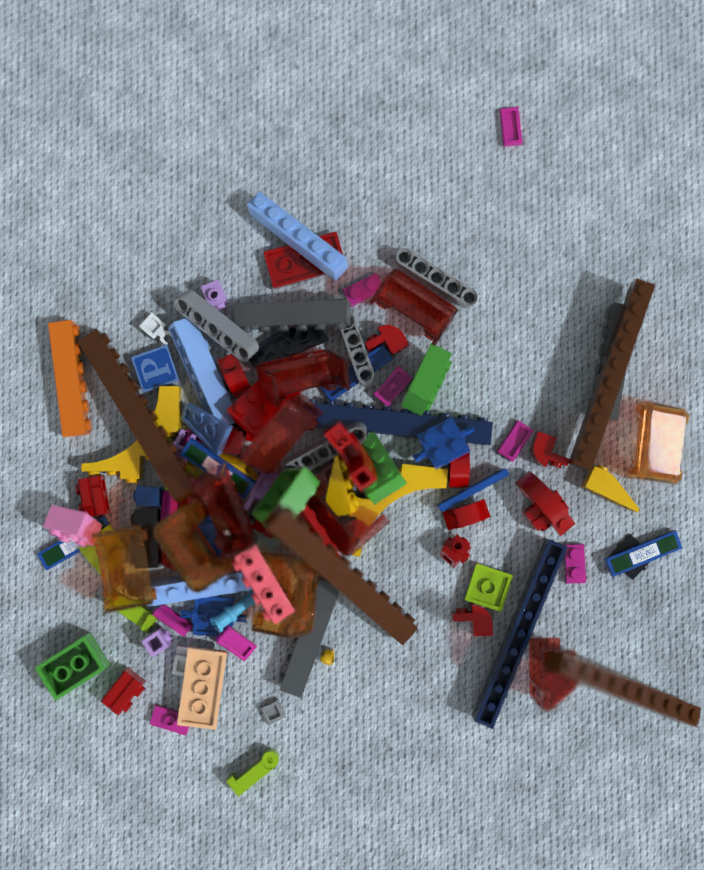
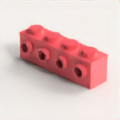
[231,542,295,624]

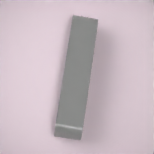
[395,248,478,309]
[174,290,259,362]
[333,295,375,387]
[282,421,367,471]

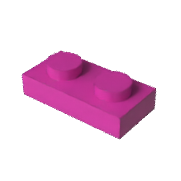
[342,273,385,307]
[373,366,413,407]
[564,544,586,584]

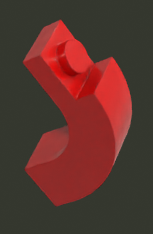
[323,421,377,491]
[515,471,575,536]

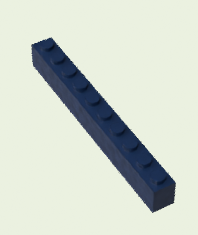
[298,399,493,446]
[472,538,568,729]

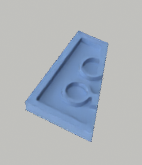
[180,403,233,455]

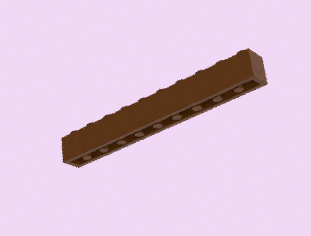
[568,278,655,470]
[78,329,199,503]
[262,504,418,646]
[543,649,701,727]

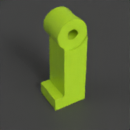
[104,588,158,633]
[226,748,279,797]

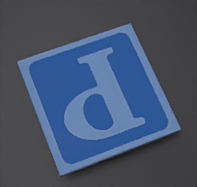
[131,345,180,393]

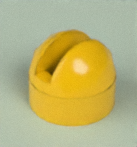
[320,649,334,665]

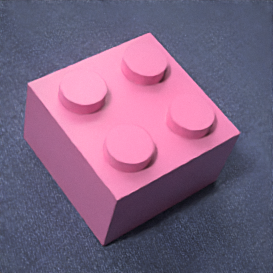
[43,505,102,547]

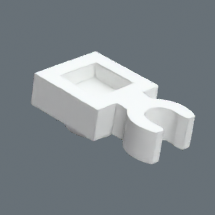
[139,312,172,345]

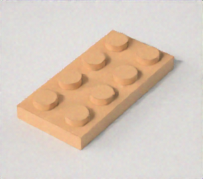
[177,646,227,730]

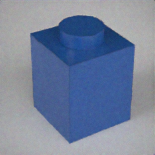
[133,486,163,506]

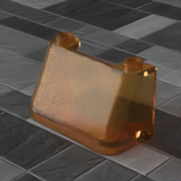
[627,401,689,485]
[154,501,235,593]
[92,525,157,614]
[252,552,318,639]

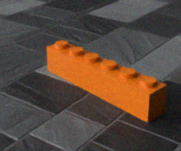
[48,320,92,438]

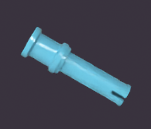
[210,591,255,633]

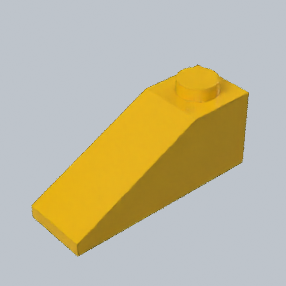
[581,464,639,512]

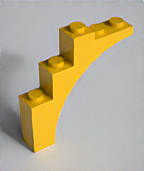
[81,386,182,483]
[349,464,448,557]

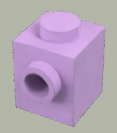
[200,280,229,311]
[141,627,173,658]

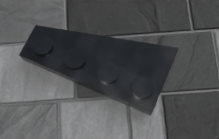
[249,328,329,371]

